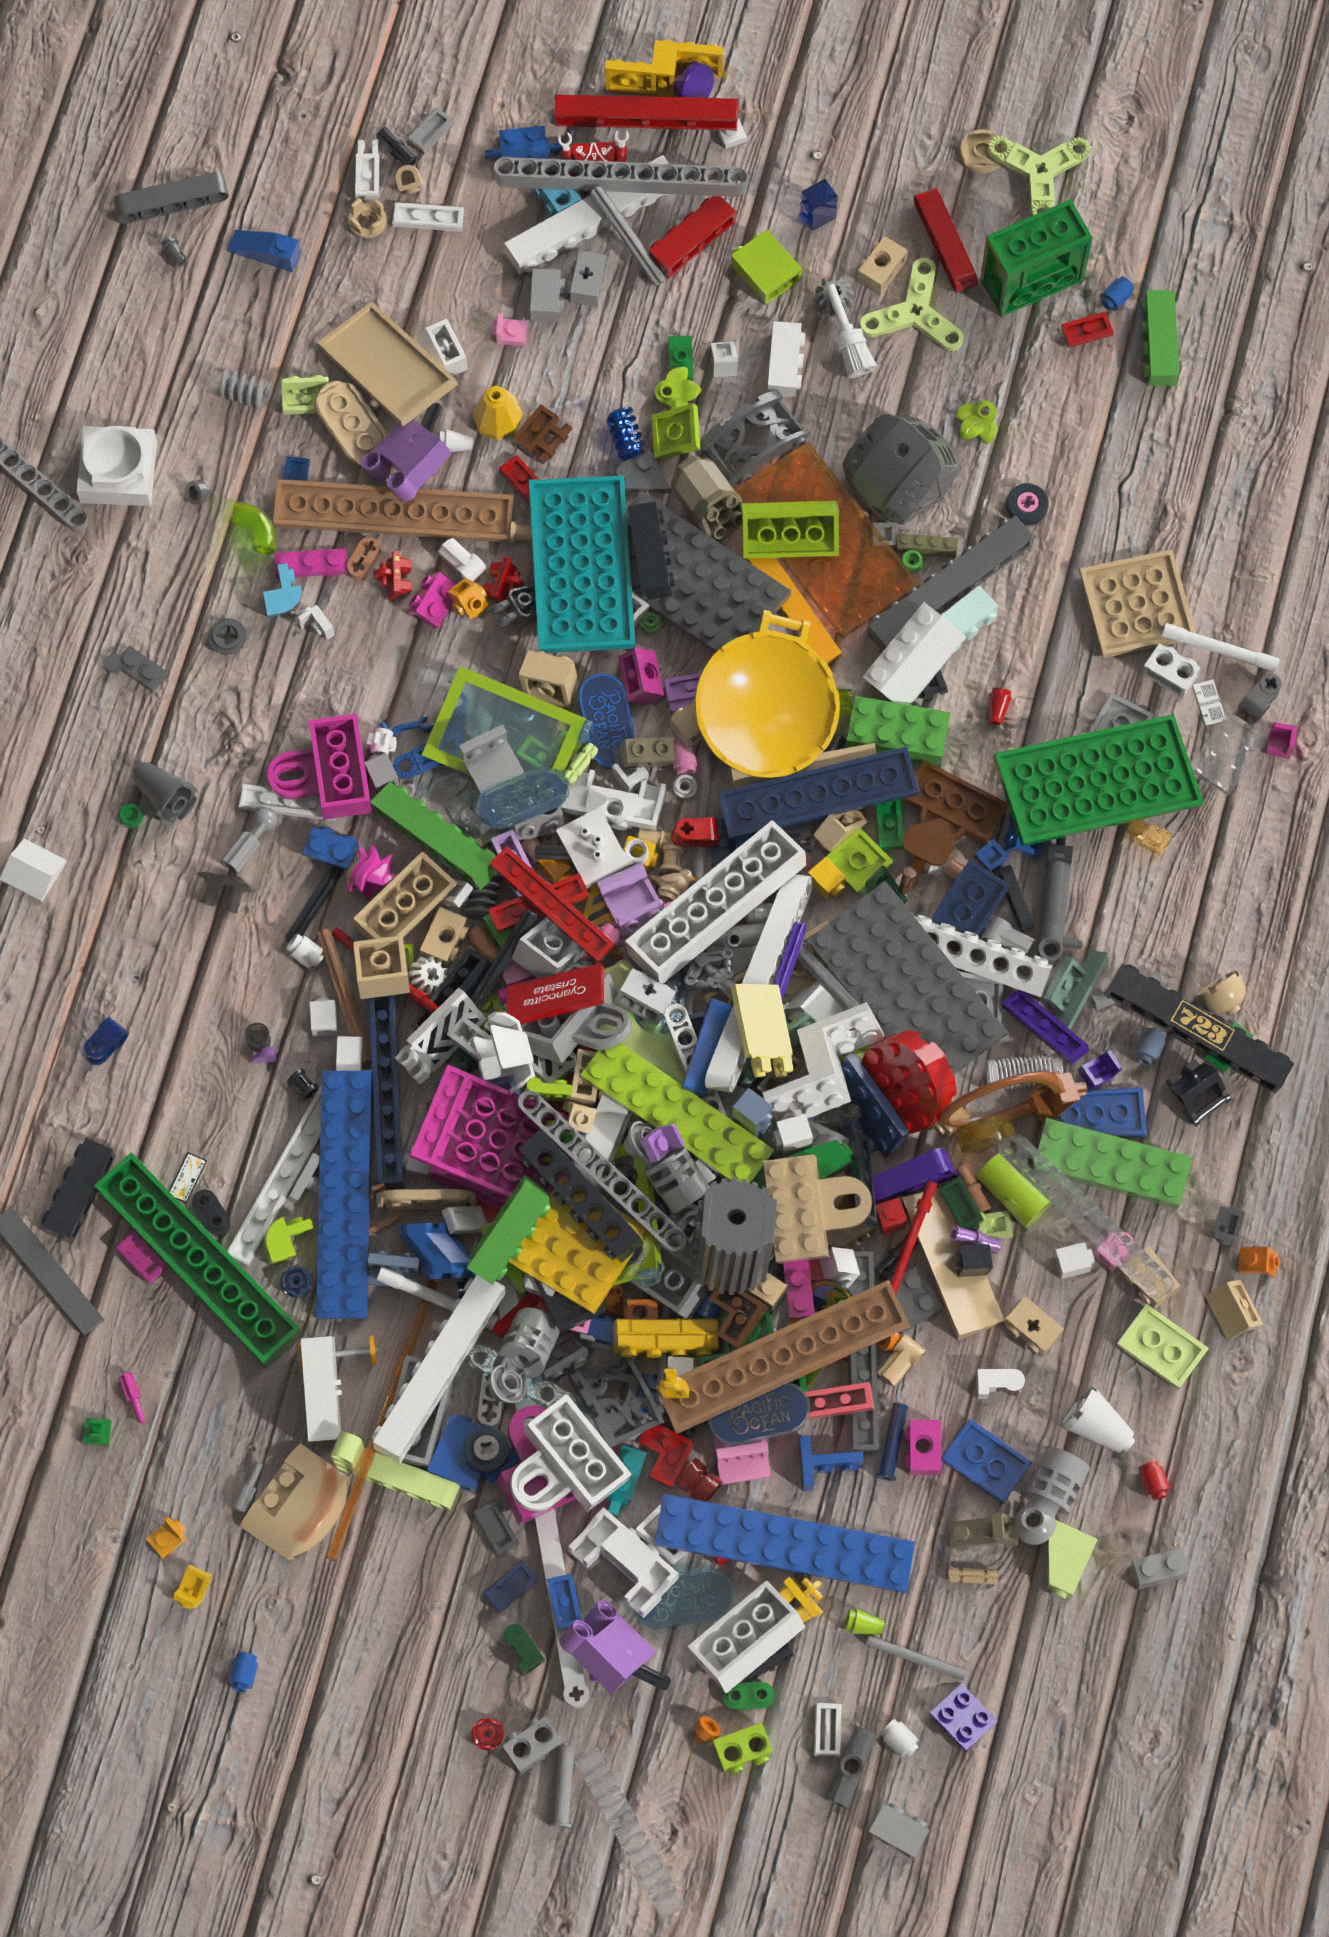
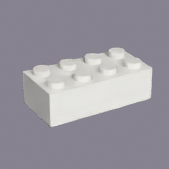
[687,1580,805,1693]

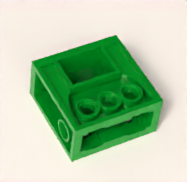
[980,199,1093,317]

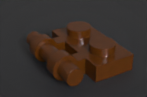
[512,404,573,464]

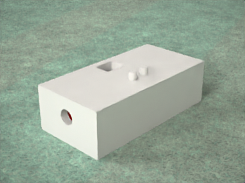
[301,1336,342,1442]

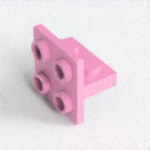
[713,1428,771,1485]

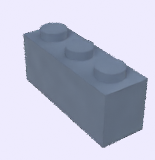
[732,1088,773,1141]

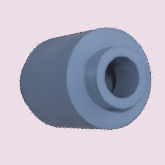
[1134,1028,1166,1066]

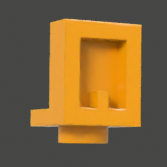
[146,1517,187,1560]

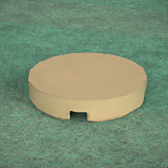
[959,129,1006,174]

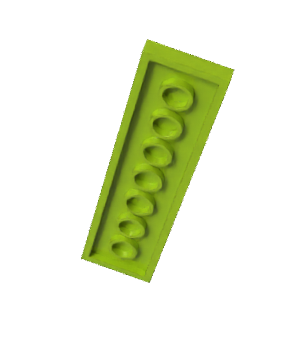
[580,1043,774,1184]

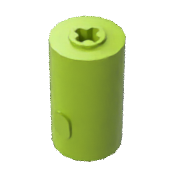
[976,1149,1054,1228]

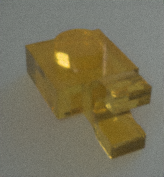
[1127,820,1173,857]

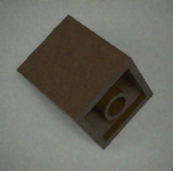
[826,1171,875,1251]

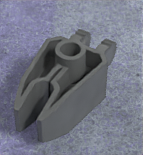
[491,584,537,628]

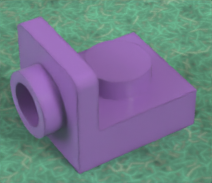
[640,1123,684,1163]

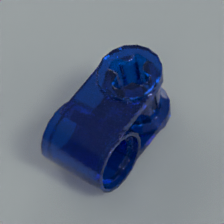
[84,1017,129,1065]

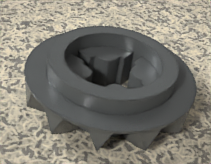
[208,618,247,656]

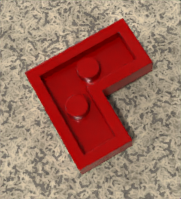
[638,1420,695,1489]

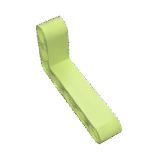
[331,1431,460,1511]

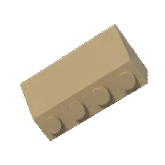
[353,851,458,940]

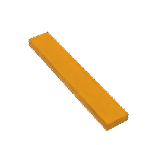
[746,558,842,665]

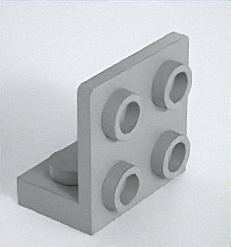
[459,724,524,795]

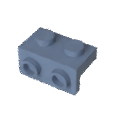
[368,1251,421,1287]

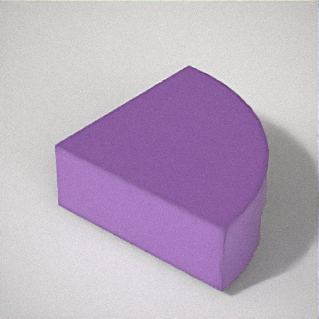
[251,1046,276,1064]

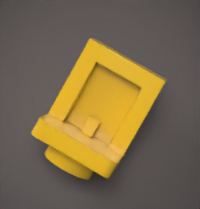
[172,1565,213,1609]

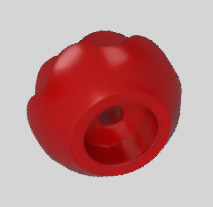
[471,1717,504,1751]

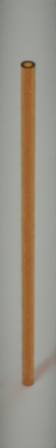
[327,1280,438,1561]

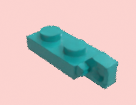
[606,1445,647,1518]

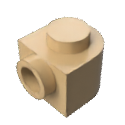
[396,165,423,195]

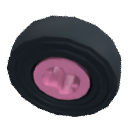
[1006,483,1049,525]

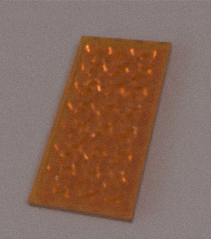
[734,441,920,639]

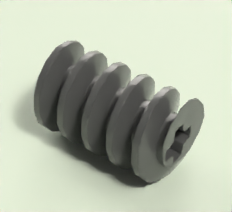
[464,873,503,921]

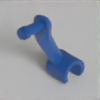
[380,715,434,736]

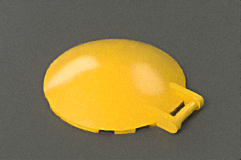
[695,610,840,778]

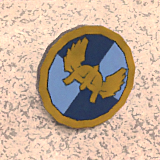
[812,1279,852,1313]

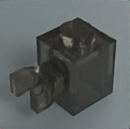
[814,1104,861,1128]

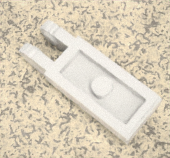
[355,140,380,199]

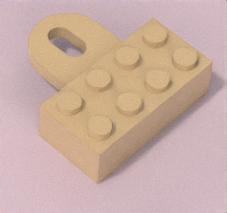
[763,1154,872,1264]

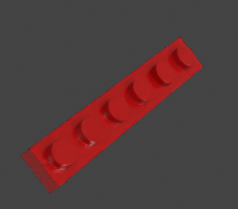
[490,846,614,963]

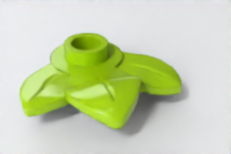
[654,367,702,410]
[955,400,998,444]

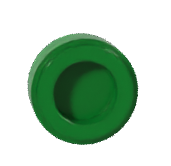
[119,803,144,829]

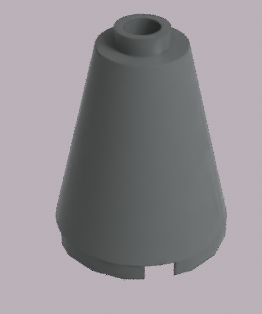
[133,762,198,825]

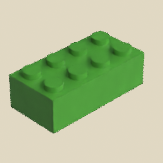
[846,696,951,767]
[467,1174,551,1285]

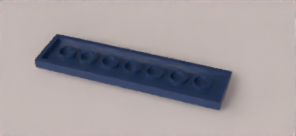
[717,747,919,841]

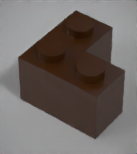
[709,1289,769,1349]

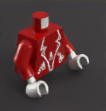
[557,130,629,195]

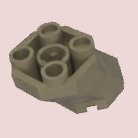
[671,455,743,539]

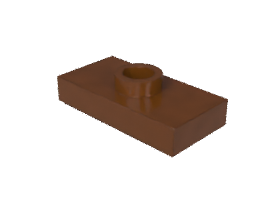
[602,1283,625,1320]

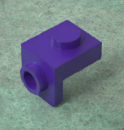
[1077,1049,1122,1090]

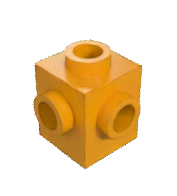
[447,577,489,619]

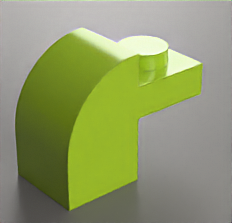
[263,1217,313,1265]

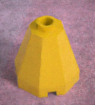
[472,386,523,441]

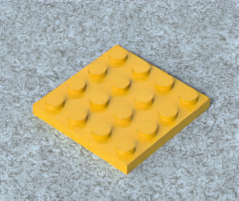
[508,1177,648,1314]

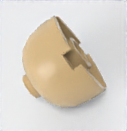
[1195,970,1246,1016]

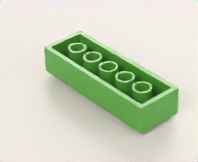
[1032,1118,1192,1209]

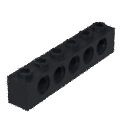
[518,1129,644,1263]

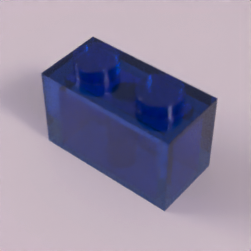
[799,178,838,231]

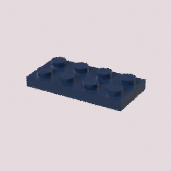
[841,1052,910,1159]

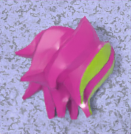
[345,845,397,901]

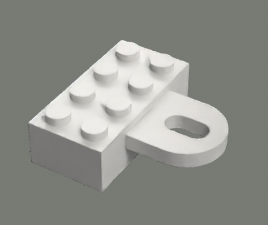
[510,1394,631,1512]

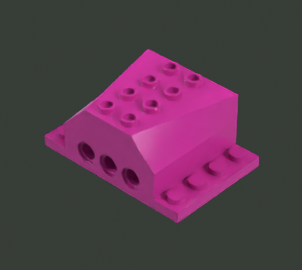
[409,1065,583,1209]

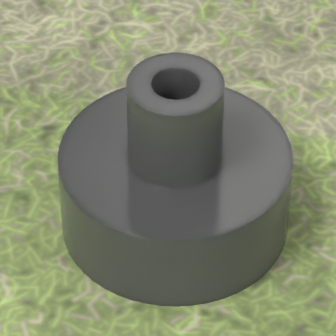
[185,480,211,505]

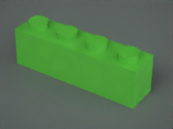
[1141,290,1179,386]

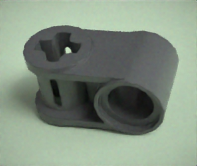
[1239,673,1282,721]

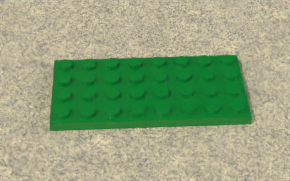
[993,714,1204,846]

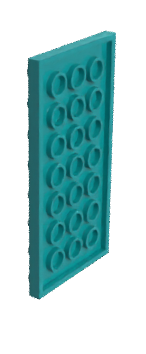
[529,476,635,653]

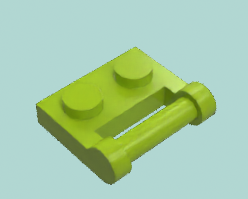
[525,1077,572,1102]

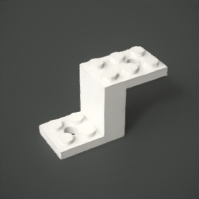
[763,1002,885,1122]

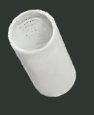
[985,1053,1063,1091]

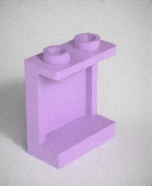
[597,862,665,937]

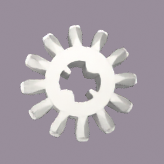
[408,956,448,997]

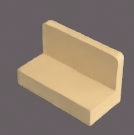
[1206,1280,1263,1340]

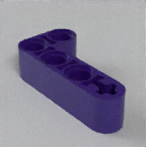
[873,1148,958,1205]

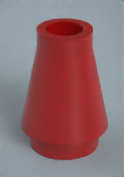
[988,688,1012,725]

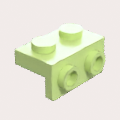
[281,375,329,415]

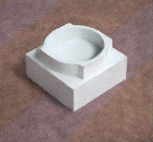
[77,426,157,506]

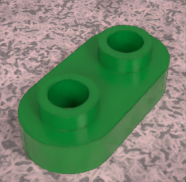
[722,1682,774,1711]

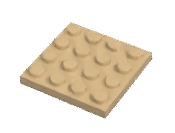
[1079,550,1196,658]

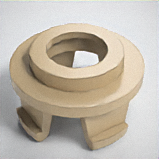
[348,198,387,238]

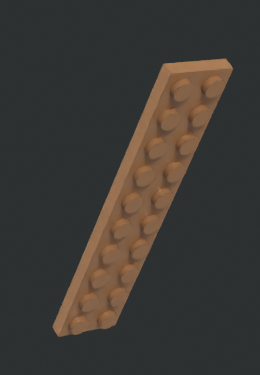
[273,479,514,543]
[656,1280,910,1434]

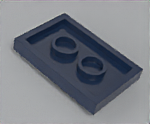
[931,859,1011,935]

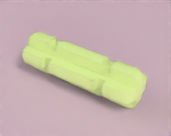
[562,743,598,786]

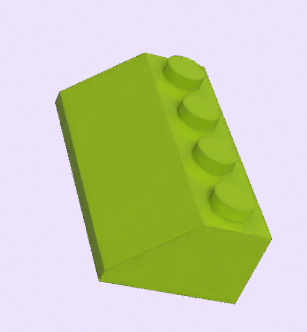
[742,501,839,559]

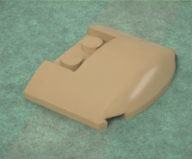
[240,1443,350,1561]

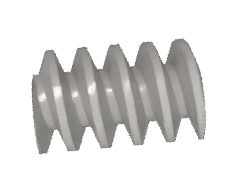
[219,368,272,410]

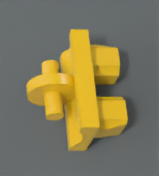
[779,1577,823,1623]

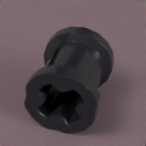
[286,1068,319,1101]

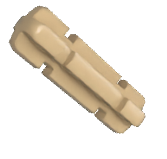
[947,1567,998,1585]

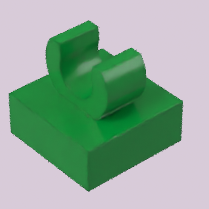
[83,1418,112,1446]

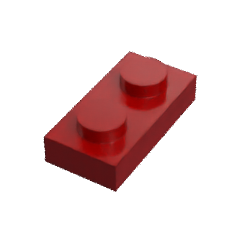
[1061,311,1114,348]

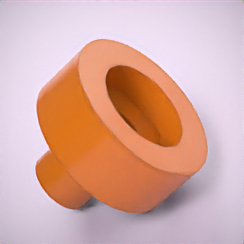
[876,1333,902,1351]
[694,1716,721,1743]

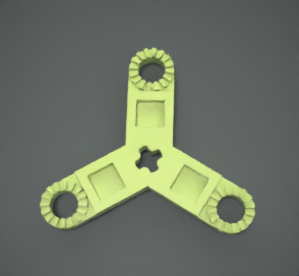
[988,136,1091,216]
[860,258,964,352]

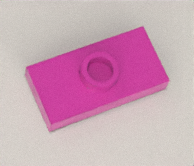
[115,1230,168,1284]

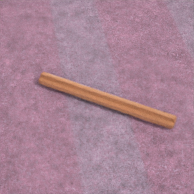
[316,929,372,1065]

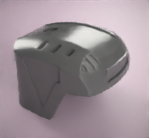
[842,414,959,525]

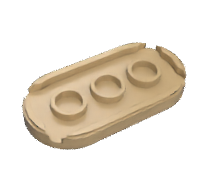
[315,381,387,467]
[376,1189,477,1210]

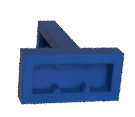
[799,1435,864,1491]

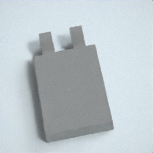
[1088,693,1154,733]

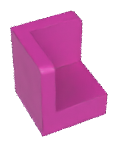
[1266,722,1298,759]

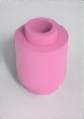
[672,739,697,776]

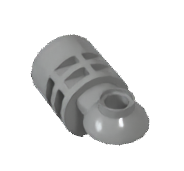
[624,1121,711,1214]
[489,1308,560,1403]
[1014,1446,1090,1545]

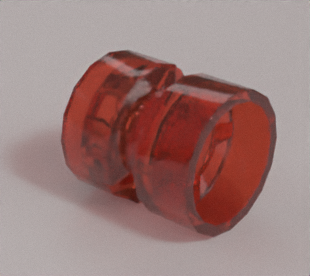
[675,1458,723,1502]

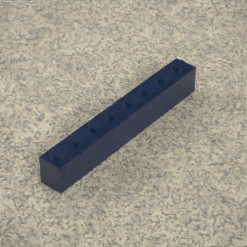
[369,995,405,1190]

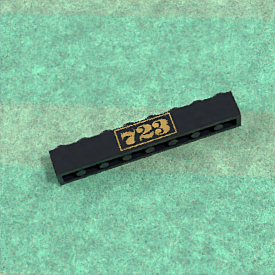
[1104,963,1295,1094]

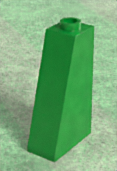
[754,1139,853,1189]

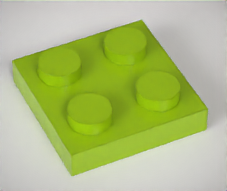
[651,403,700,461]
[826,827,893,895]

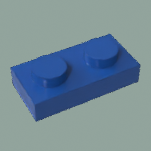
[547,1574,582,1631]

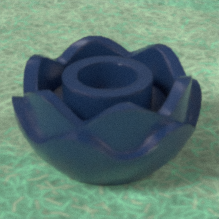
[281,1266,312,1297]

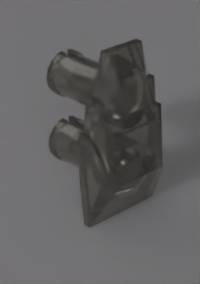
[196,871,256,914]

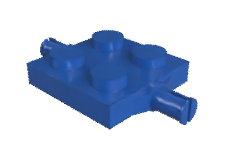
[485,126,563,174]

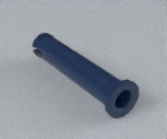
[876,1403,908,1481]

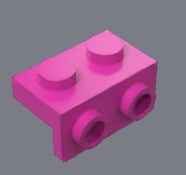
[407,572,456,628]

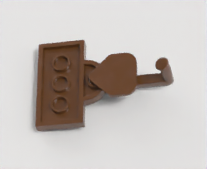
[899,760,1009,895]

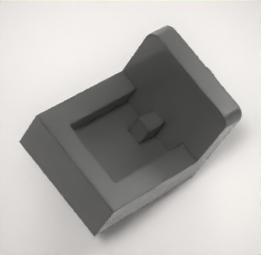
[1212,1204,1245,1245]

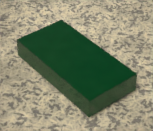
[938,1176,985,1230]

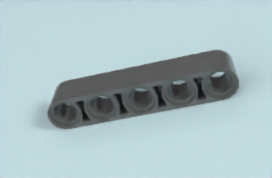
[113,172,229,224]

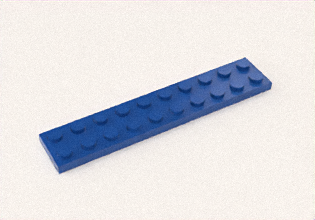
[316,1070,373,1319]
[654,1494,915,1593]

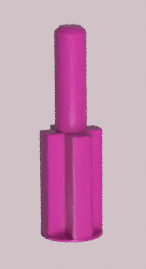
[118,1372,145,1424]

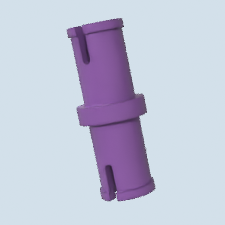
[950,1226,1001,1254]

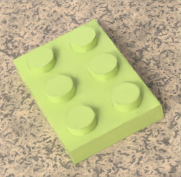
[1117,1304,1209,1390]

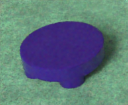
[674,60,714,98]

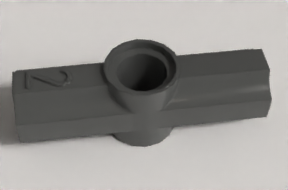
[827,1726,876,1809]

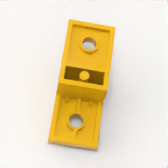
[605,39,724,97]

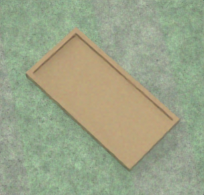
[317,302,458,426]

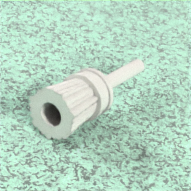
[826,284,877,379]

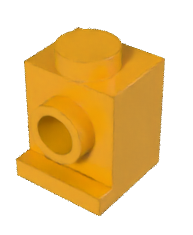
[537,844,574,883]

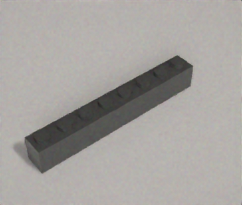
[867,516,1034,652]

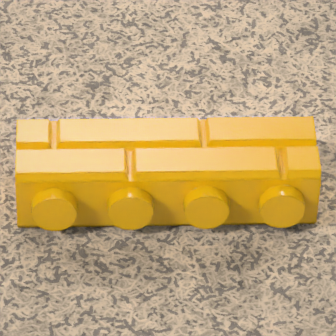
[613,1319,719,1358]

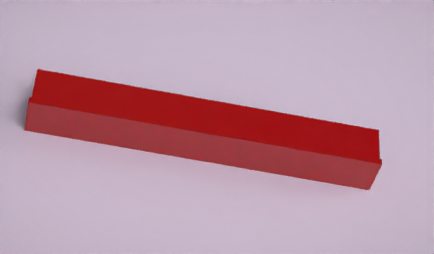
[554,94,740,131]

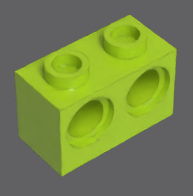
[713,1722,773,1775]

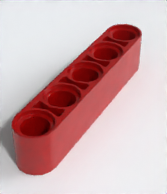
[913,188,978,293]

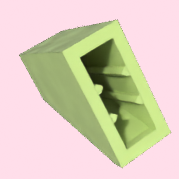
[1047,1520,1098,1600]

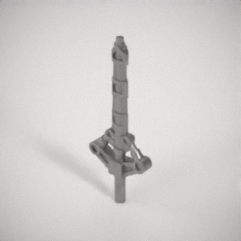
[684,948,736,1001]

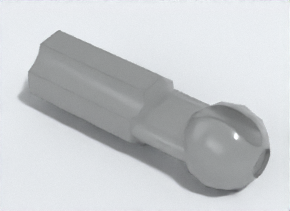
[220,808,277,873]

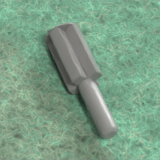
[232,1462,263,1513]

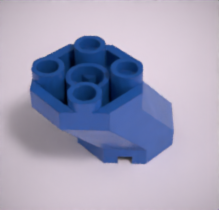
[398,1222,474,1279]

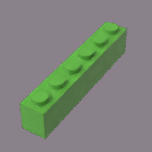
[370,782,497,890]

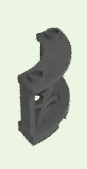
[700,390,811,486]
[567,1353,665,1448]

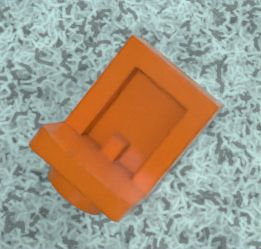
[1238,1247,1280,1277]

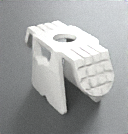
[472,1012,535,1094]

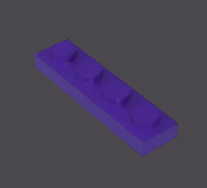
[1002,989,1089,1065]

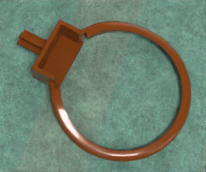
[939,1071,1087,1127]

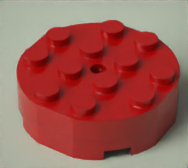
[861,1030,957,1134]

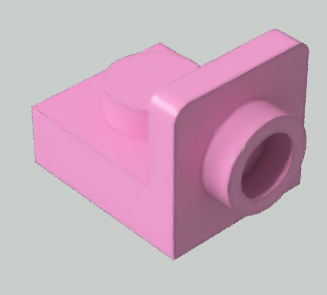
[492,313,527,346]

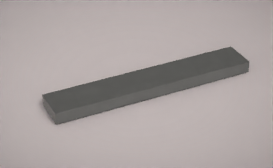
[0,1207,104,1336]

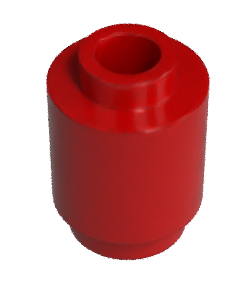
[1138,1461,1170,1501]

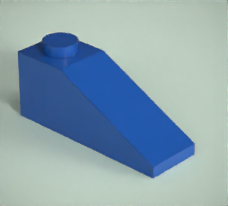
[227,230,301,272]

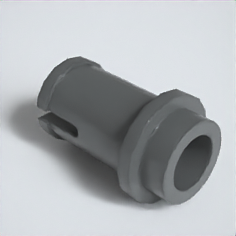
[161,236,188,267]

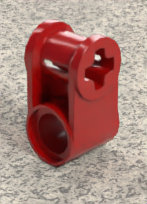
[671,817,720,847]

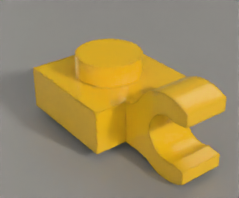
[659,1369,689,1398]

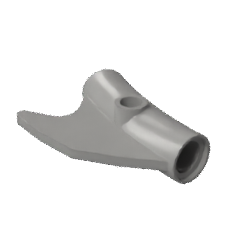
[700,922,766,980]

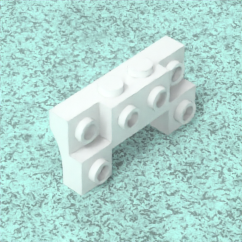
[561,770,666,831]
[568,1507,679,1618]

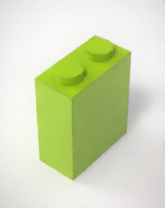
[731,229,802,305]

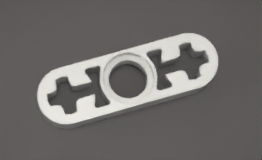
[478,1354,503,1428]

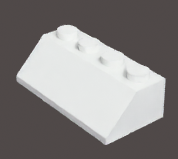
[863,602,966,705]

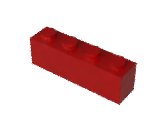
[649,196,736,279]

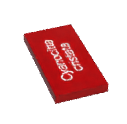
[507,963,604,1024]

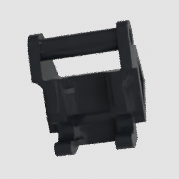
[1166,1059,1232,1127]

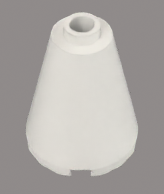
[1062,1386,1135,1453]

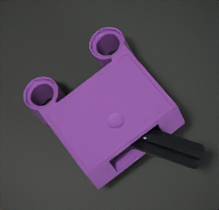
[361,402,452,502]
[559,1600,671,1695]

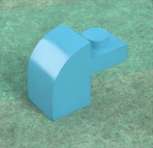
[263,563,302,617]

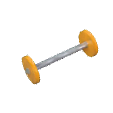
[295,1335,380,1373]

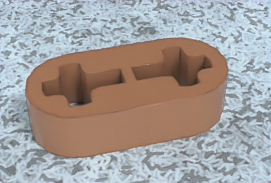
[347,537,381,580]

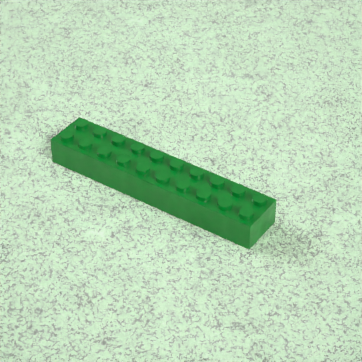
[94,1152,303,1369]

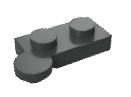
[105,645,168,692]

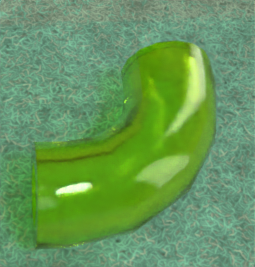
[232,501,276,555]

